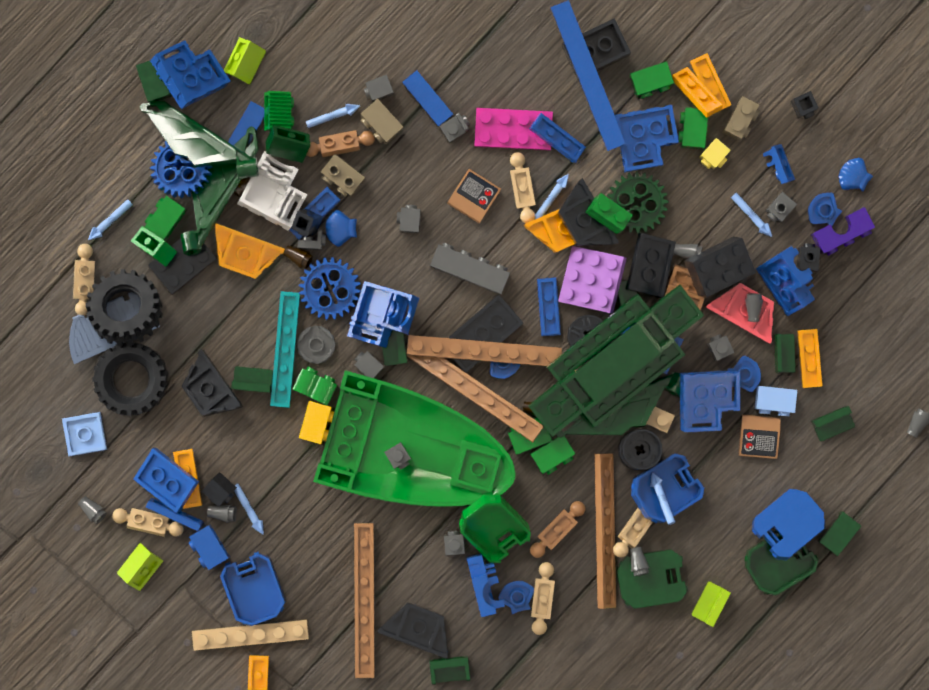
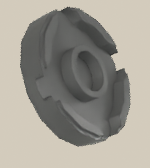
[297,326,336,364]

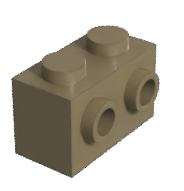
[722,96,760,141]
[360,99,403,144]
[321,154,366,197]

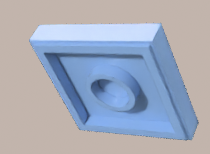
[62,412,107,456]

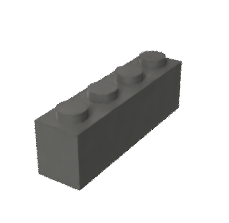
[430,243,510,295]

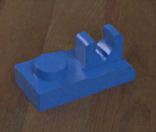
[763,144,795,184]

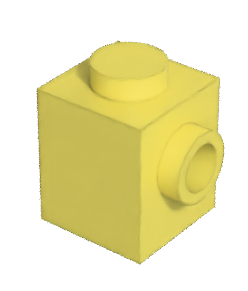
[700,138,731,169]

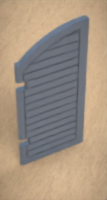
[69,292,160,364]

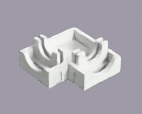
[237,151,307,231]

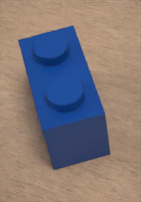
[189,524,230,570]

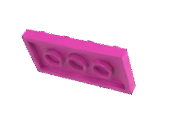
[474,108,553,151]

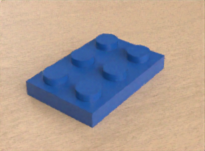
[133,448,199,513]

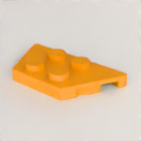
[524,209,575,253]
[215,223,285,279]

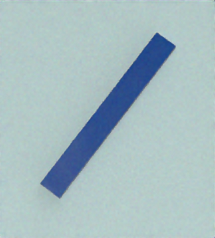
[551,0,626,151]

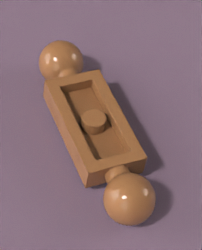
[306,130,375,157]
[530,501,585,558]

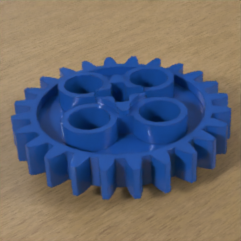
[150,141,213,198]
[299,257,361,320]

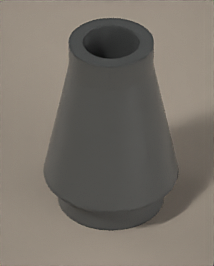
[674,244,703,259]
[745,293,764,322]
[907,408,929,438]
[78,496,107,524]
[207,504,237,523]
[630,547,650,577]

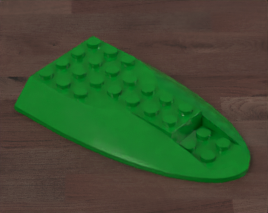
[313,370,516,506]

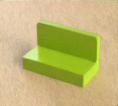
[224,37,266,84]
[117,543,163,591]
[692,581,731,627]

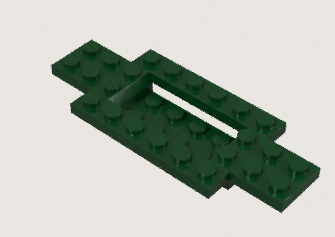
[528,285,704,437]

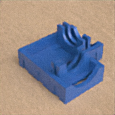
[150,40,231,109]
[615,105,679,173]
[756,246,815,316]
[347,281,419,348]
[680,370,740,432]
[467,553,505,617]

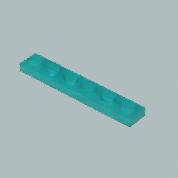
[270,291,300,408]

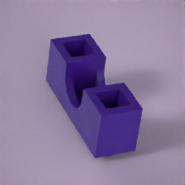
[811,207,875,255]

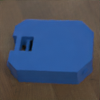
[631,454,705,523]
[752,489,825,561]
[220,552,286,626]

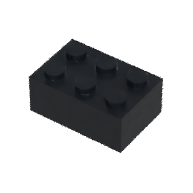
[562,18,631,80]
[684,236,756,297]

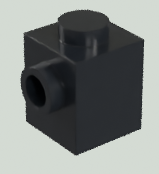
[790,91,819,120]
[291,209,323,237]
[797,243,820,272]
[202,472,237,507]

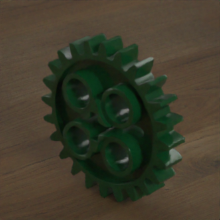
[607,171,669,234]

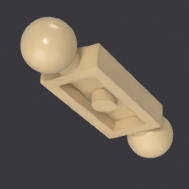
[510,152,536,224]
[73,244,95,316]
[112,508,184,537]
[613,508,653,558]
[531,562,555,635]

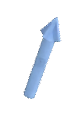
[306,104,360,128]
[535,174,569,219]
[731,193,772,237]
[88,200,133,240]
[650,472,675,525]
[234,484,264,535]

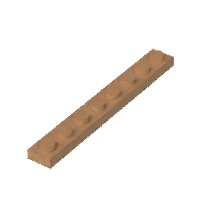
[407,335,562,367]
[407,355,544,443]
[595,454,616,609]
[354,523,375,678]

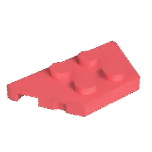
[705,283,774,344]

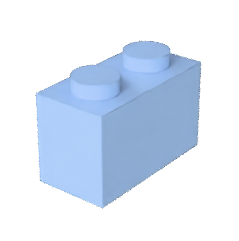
[754,386,797,416]

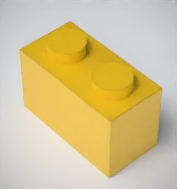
[299,401,334,444]

